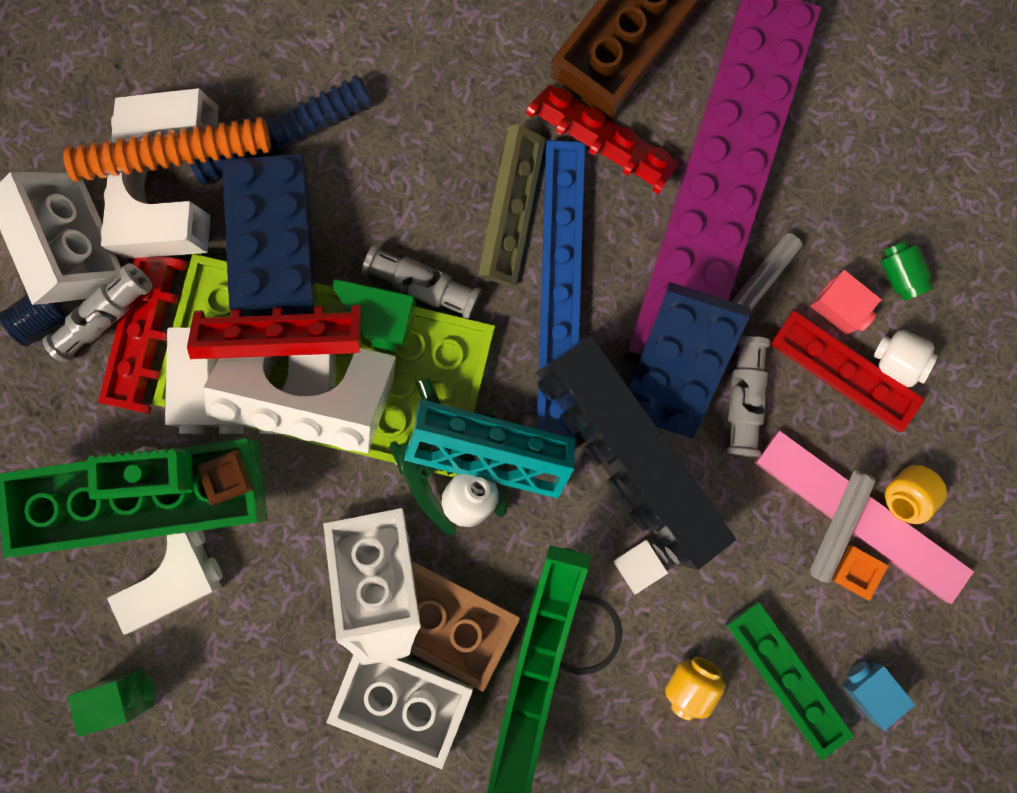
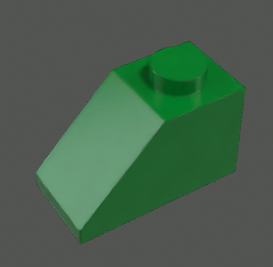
[333,279,417,353]

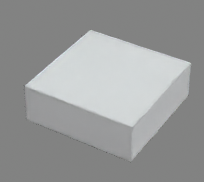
[612,539,668,595]

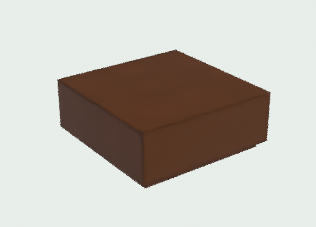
[196,450,254,506]

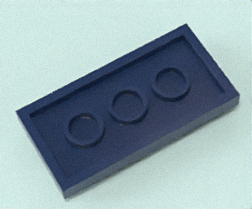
[628,282,750,439]

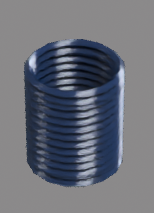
[0,293,68,347]

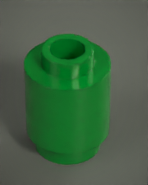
[880,240,933,301]

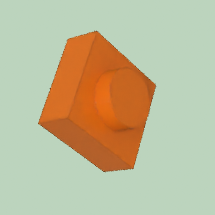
[832,545,888,601]

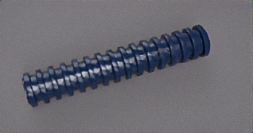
[190,75,372,186]

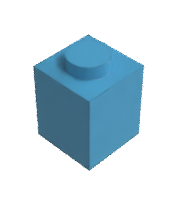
[841,660,915,731]

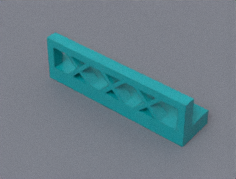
[404,399,575,499]

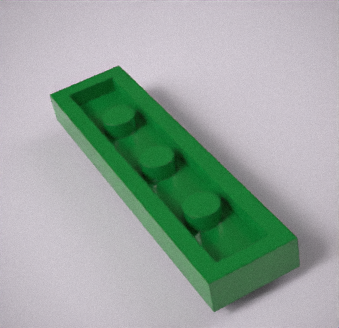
[724,601,854,760]

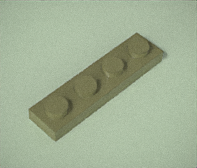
[478,124,546,286]

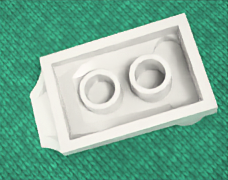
[323,508,421,665]

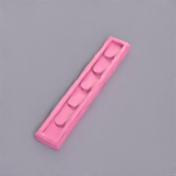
[754,431,974,604]

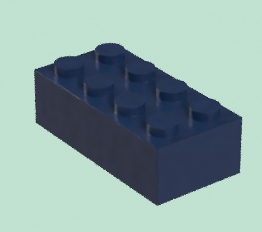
[222,154,317,317]

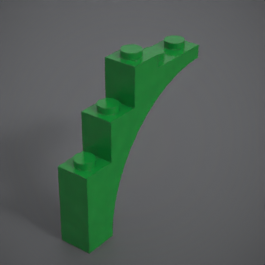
[485,545,591,793]

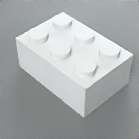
[0,172,121,305]
[326,655,473,769]

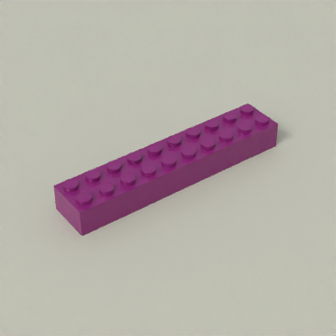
[624,0,821,361]

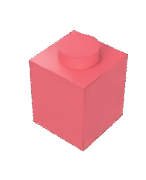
[810,270,882,335]

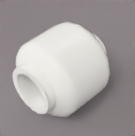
[874,329,939,387]
[442,474,499,527]

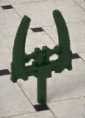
[389,377,509,536]

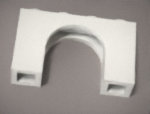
[100,88,219,259]
[165,328,336,435]
[204,348,396,454]
[107,446,222,635]

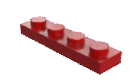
[770,310,925,432]

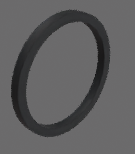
[559,594,621,675]

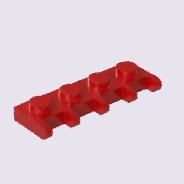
[526,84,679,195]
[98,256,188,414]
[187,305,361,360]

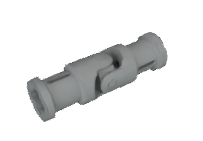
[361,244,482,320]
[42,263,153,364]
[725,336,770,458]

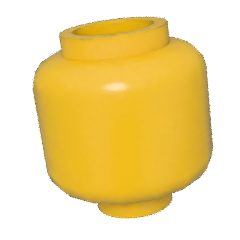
[885,465,948,524]
[665,657,726,720]

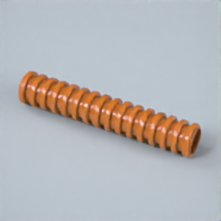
[63,117,271,182]

